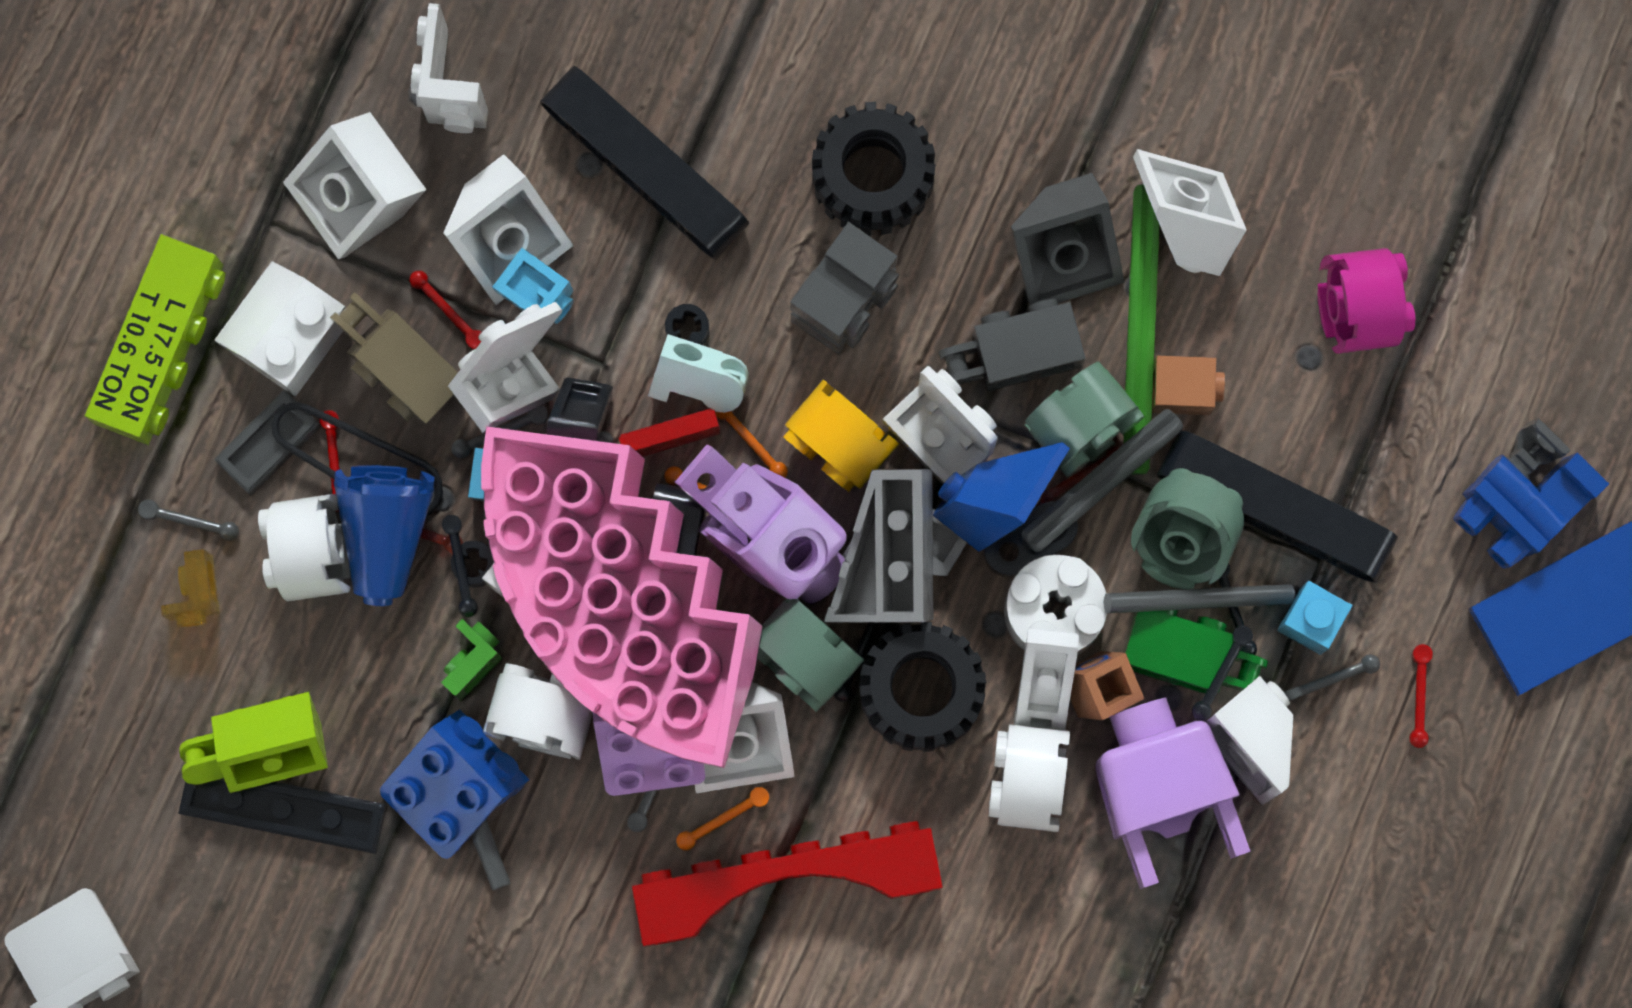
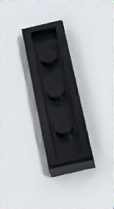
[178,778,387,854]

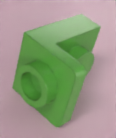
[441,619,502,701]

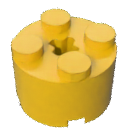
[783,379,899,492]

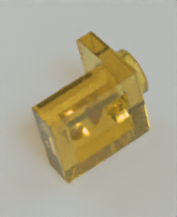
[161,549,220,627]

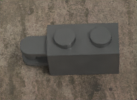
[938,299,1086,392]

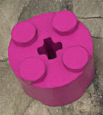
[1317,248,1415,354]

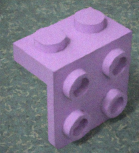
[593,712,705,796]

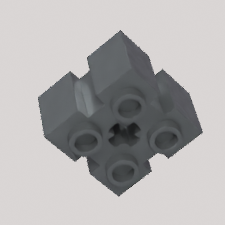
[790,222,899,355]

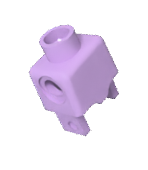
[675,445,846,604]
[1095,697,1251,889]

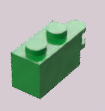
[1123,610,1269,694]

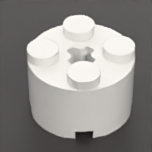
[258,494,351,601]
[1004,555,1107,655]
[483,663,593,760]
[988,724,1070,832]

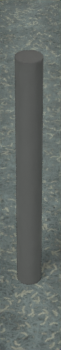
[1103,584,1295,614]

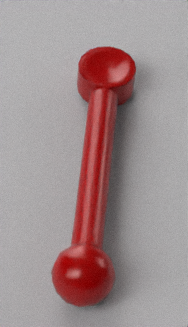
[409,270,482,350]
[319,410,340,512]
[1409,644,1433,748]

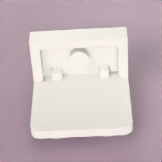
[411,3,488,133]
[448,302,563,433]
[882,366,998,485]
[4,888,140,1008]

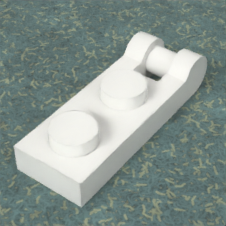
[1014,629,1079,731]

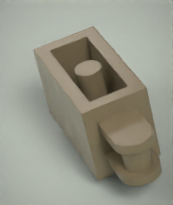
[330,292,458,424]

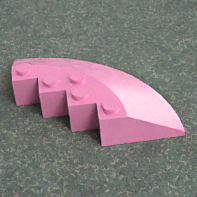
[481,426,763,768]

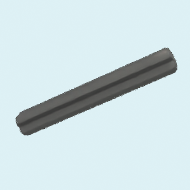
[1021,409,1183,552]

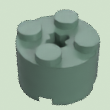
[1024,361,1145,478]
[1131,468,1244,589]
[757,598,865,712]

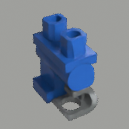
[1453,418,1609,569]

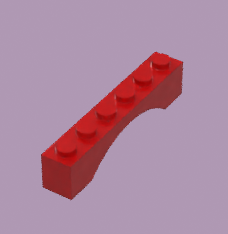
[632,821,943,948]

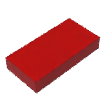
[618,408,720,457]

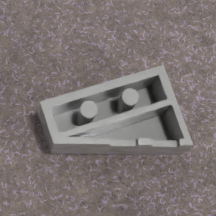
[824,469,934,622]

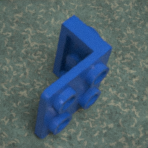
[380,709,530,859]

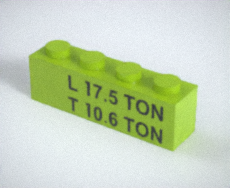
[85,234,226,445]

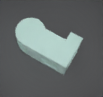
[648,334,749,413]

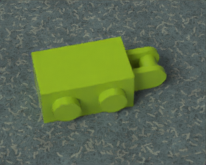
[179,692,328,793]

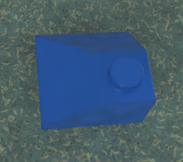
[933,442,1070,552]

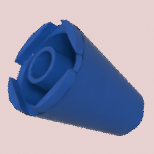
[334,465,435,606]

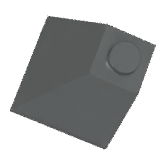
[1011,173,1125,306]

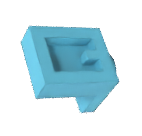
[492,248,574,324]

